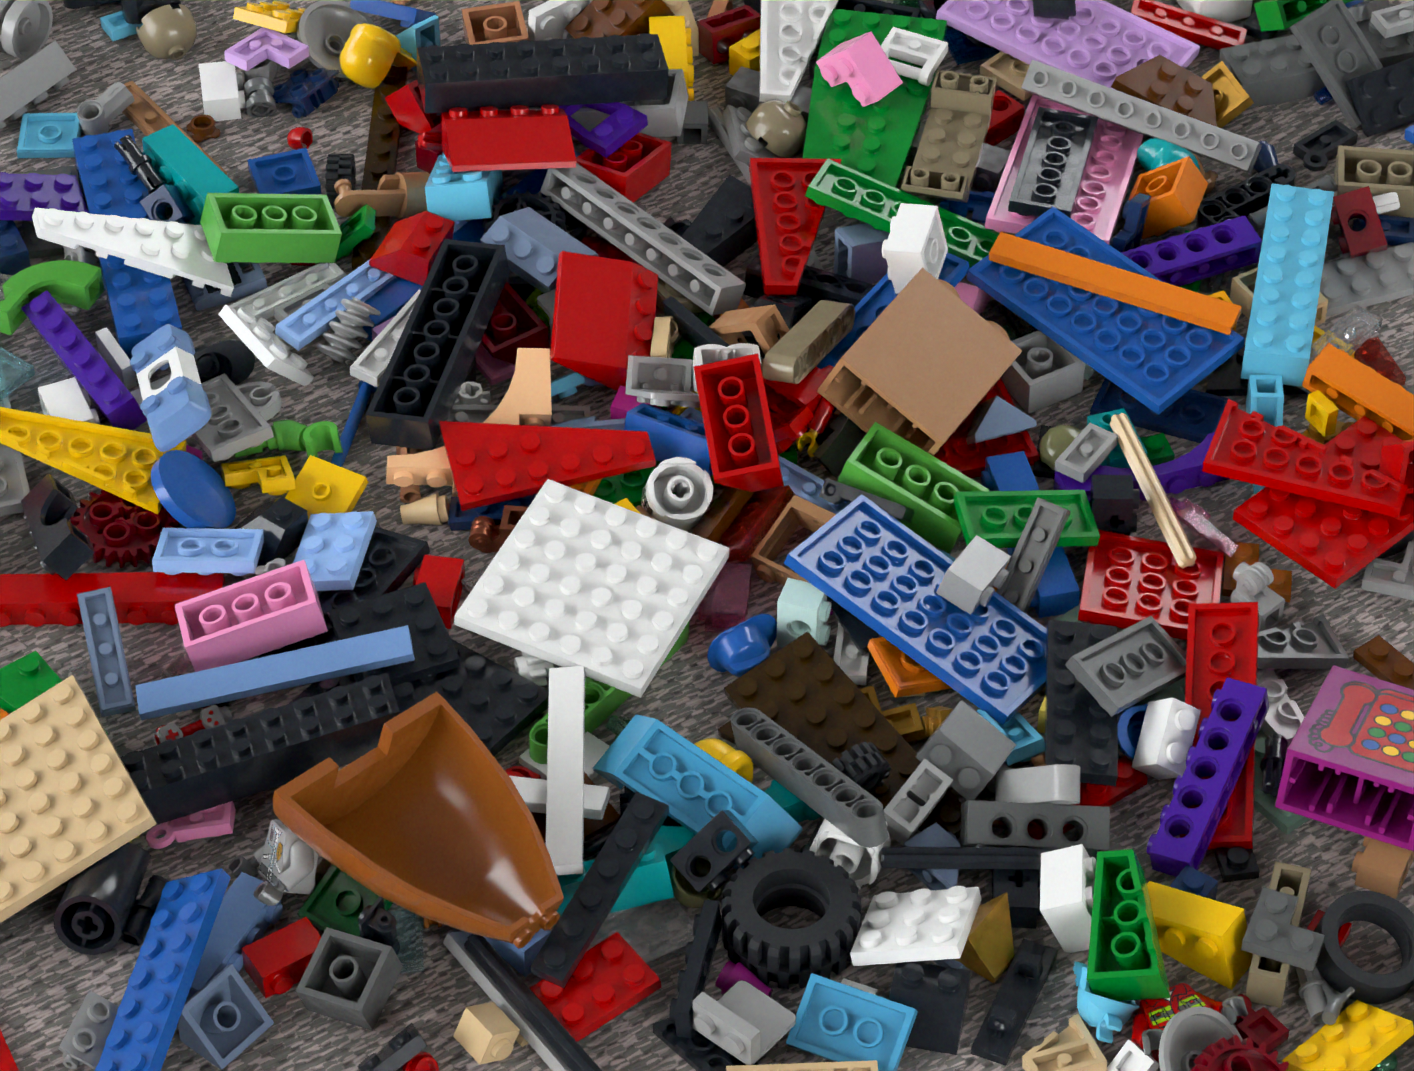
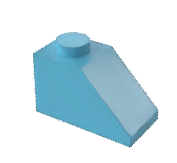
[396,15,441,73]

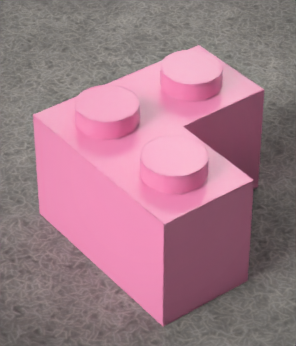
[816,31,903,107]

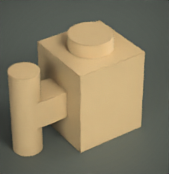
[453,1002,528,1065]

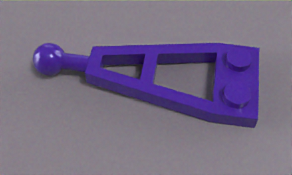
[539,102,648,158]

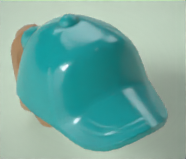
[1137,138,1218,194]

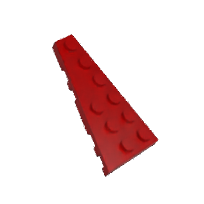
[439,421,656,511]

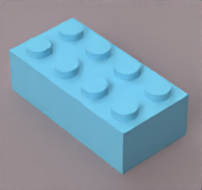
[425,152,504,221]

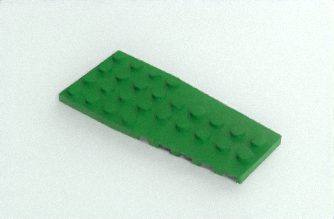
[803,9,947,189]

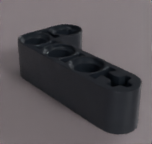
[1196,164,1296,229]

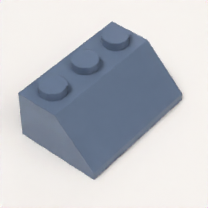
[480,207,599,293]

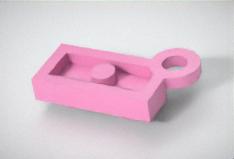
[146,801,236,849]

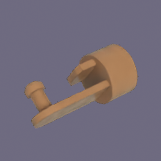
[334,172,430,218]

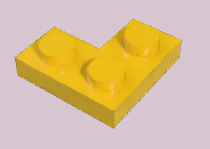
[221,455,296,496]

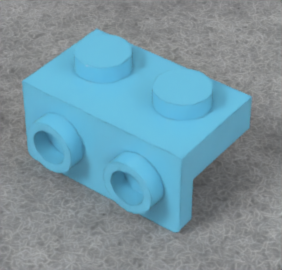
[976,709,1045,766]

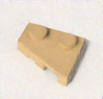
[1022,1014,1107,1071]

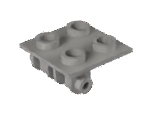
[58,990,119,1070]

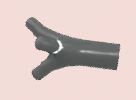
[1321,982,1355,1025]

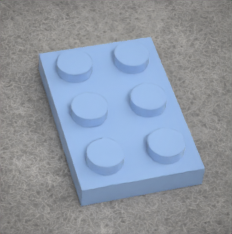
[293,511,377,591]
[152,528,264,576]

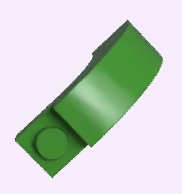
[0,260,104,336]

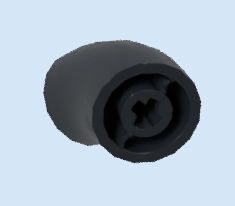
[54,842,151,955]

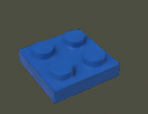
[247,148,322,194]

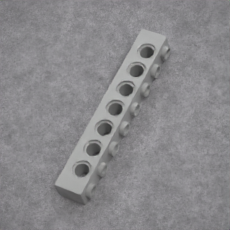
[1021,60,1262,174]
[541,163,746,316]

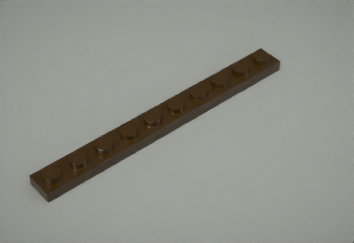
[352,66,408,270]

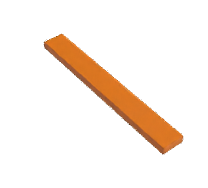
[989,232,1242,335]

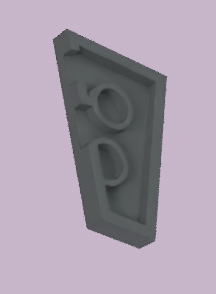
[1258,615,1350,670]

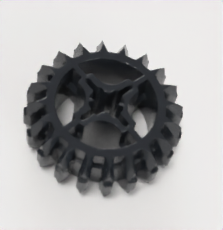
[482,189,567,235]

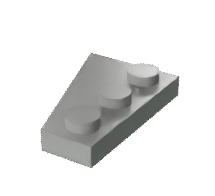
[723,104,783,165]

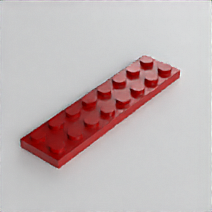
[1180,602,1259,849]

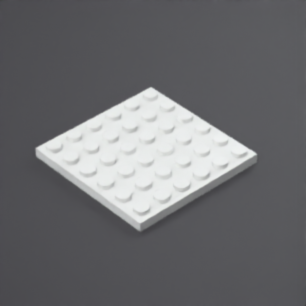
[454,479,730,698]

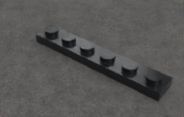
[530,791,670,988]

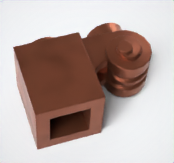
[468,505,528,553]

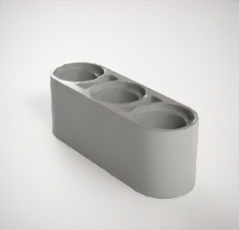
[995,764,1081,805]

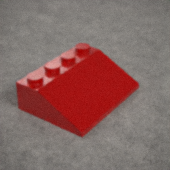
[441,104,576,172]
[550,251,658,391]

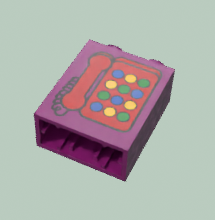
[1275,665,1414,851]

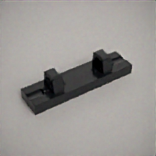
[971,938,1058,1066]

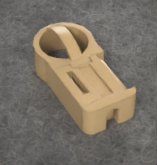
[650,316,679,358]

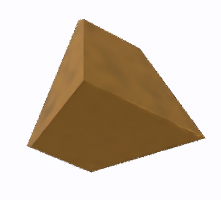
[955,892,1015,983]

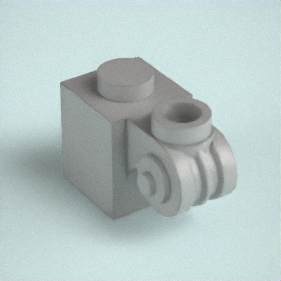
[1230,562,1285,631]

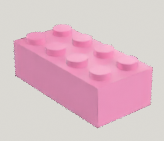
[174,560,328,672]

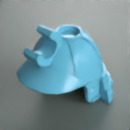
[1073,961,1140,1044]

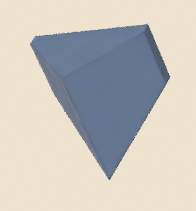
[966,396,1037,445]

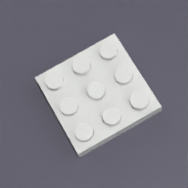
[850,886,982,966]

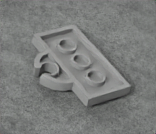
[192,373,282,462]

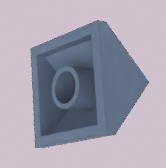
[178,964,274,1070]

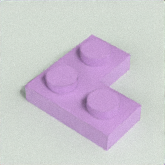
[224,27,309,71]

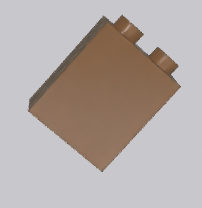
[817,267,1022,456]

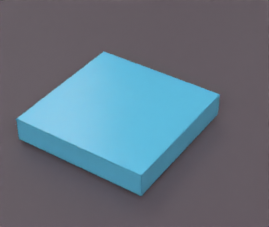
[17,113,82,158]

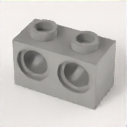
[884,758,953,845]

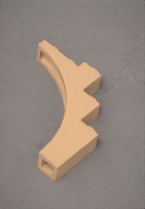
[386,348,552,497]

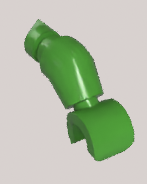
[235,420,343,458]

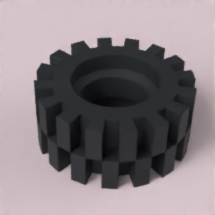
[325,154,356,209]
[832,742,891,795]

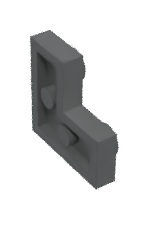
[1241,887,1325,971]

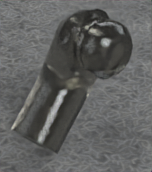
[161,653,192,679]

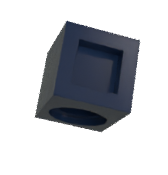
[140,184,195,224]

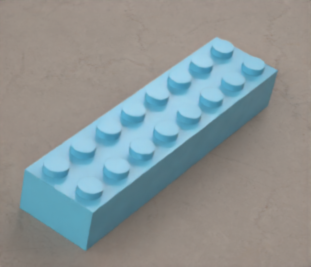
[1241,183,1334,387]

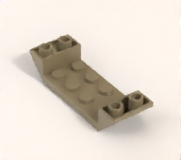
[901,70,997,203]

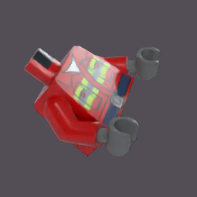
[1132,983,1248,1067]

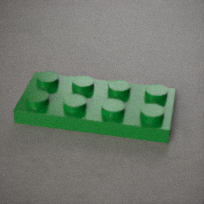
[953,490,1100,548]

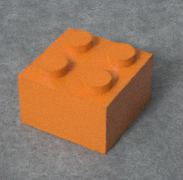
[1128,156,1208,239]

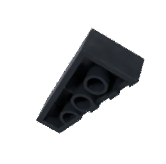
[681,175,758,267]

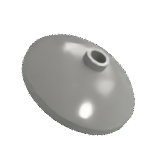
[297,0,375,78]
[1159,1006,1243,1071]

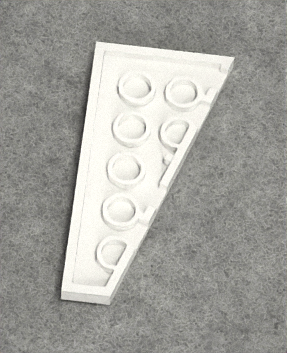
[759,0,839,102]

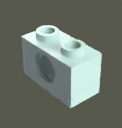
[777,578,831,648]

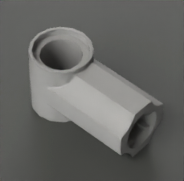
[76,81,135,135]

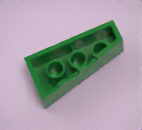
[1087,849,1171,1001]

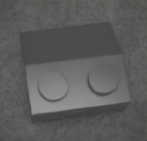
[916,699,1016,800]

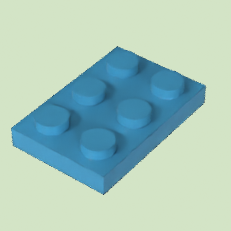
[786,973,918,1071]

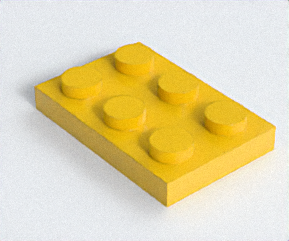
[233,1,306,33]
[1282,1000,1414,1071]

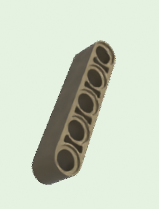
[762,300,855,384]

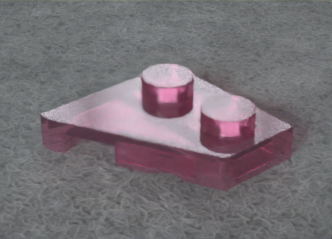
[1169,497,1239,557]

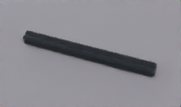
[880,846,1097,870]
[464,934,602,1071]

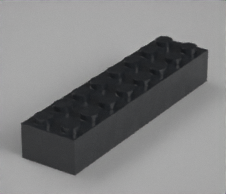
[417,33,669,114]
[365,239,510,450]
[120,673,400,825]

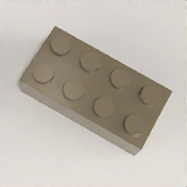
[1334,146,1414,218]

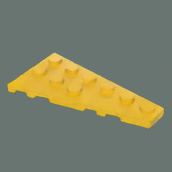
[0,407,186,514]

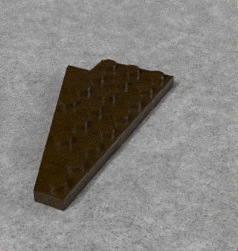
[718,631,962,839]

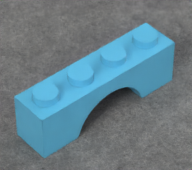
[1246,374,1284,494]

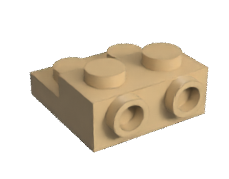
[980,51,1034,101]

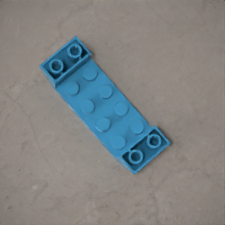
[592,714,803,870]

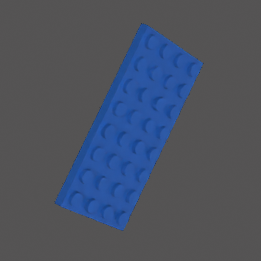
[967,207,1245,415]
[784,494,1047,725]

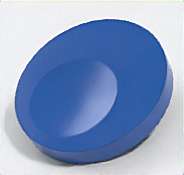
[151,450,236,529]

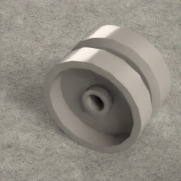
[0,0,53,60]

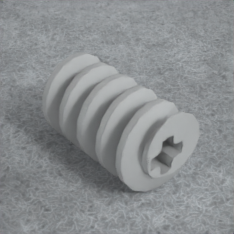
[316,296,381,367]

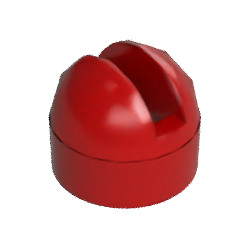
[287,127,313,150]

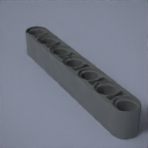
[731,708,888,848]

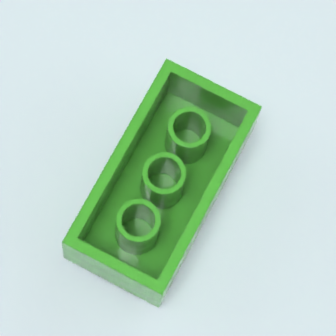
[200,193,342,264]
[837,422,989,554]

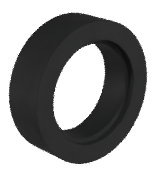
[1314,891,1414,1004]

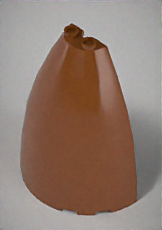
[273,691,564,949]

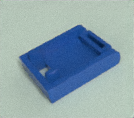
[350,0,436,28]

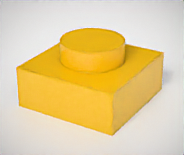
[1305,390,1339,437]

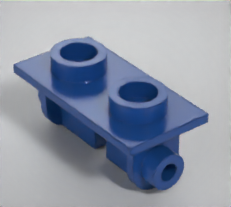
[940,191,995,224]

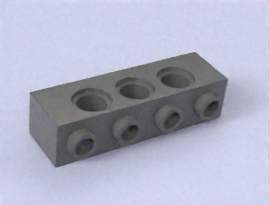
[960,800,1110,852]

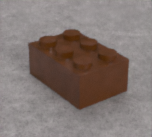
[564,0,675,39]

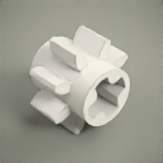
[454,382,491,405]
[514,651,554,686]

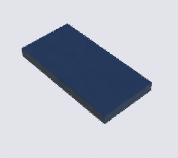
[1090,378,1233,443]

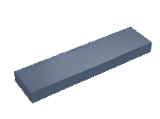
[77,587,136,717]

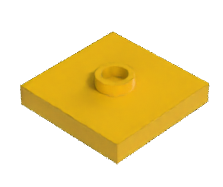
[285,455,369,520]

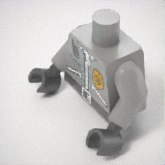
[229,819,318,906]

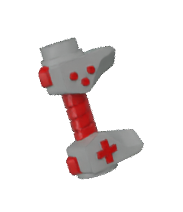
[154,705,233,745]

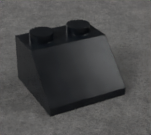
[889,962,971,1055]

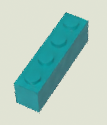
[552,843,674,928]

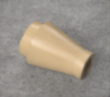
[400,493,450,526]

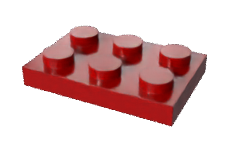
[529,932,661,1042]

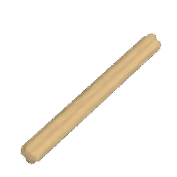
[1109,413,1197,568]

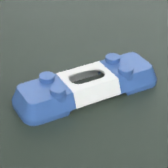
[130,324,211,452]

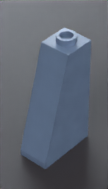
[834,223,890,284]

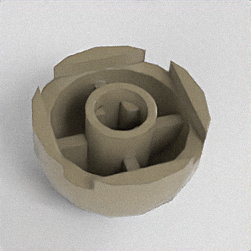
[136,4,197,60]
[746,100,807,158]

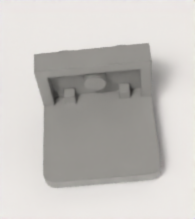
[625,355,700,408]
[693,981,796,1065]

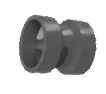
[244,77,276,118]

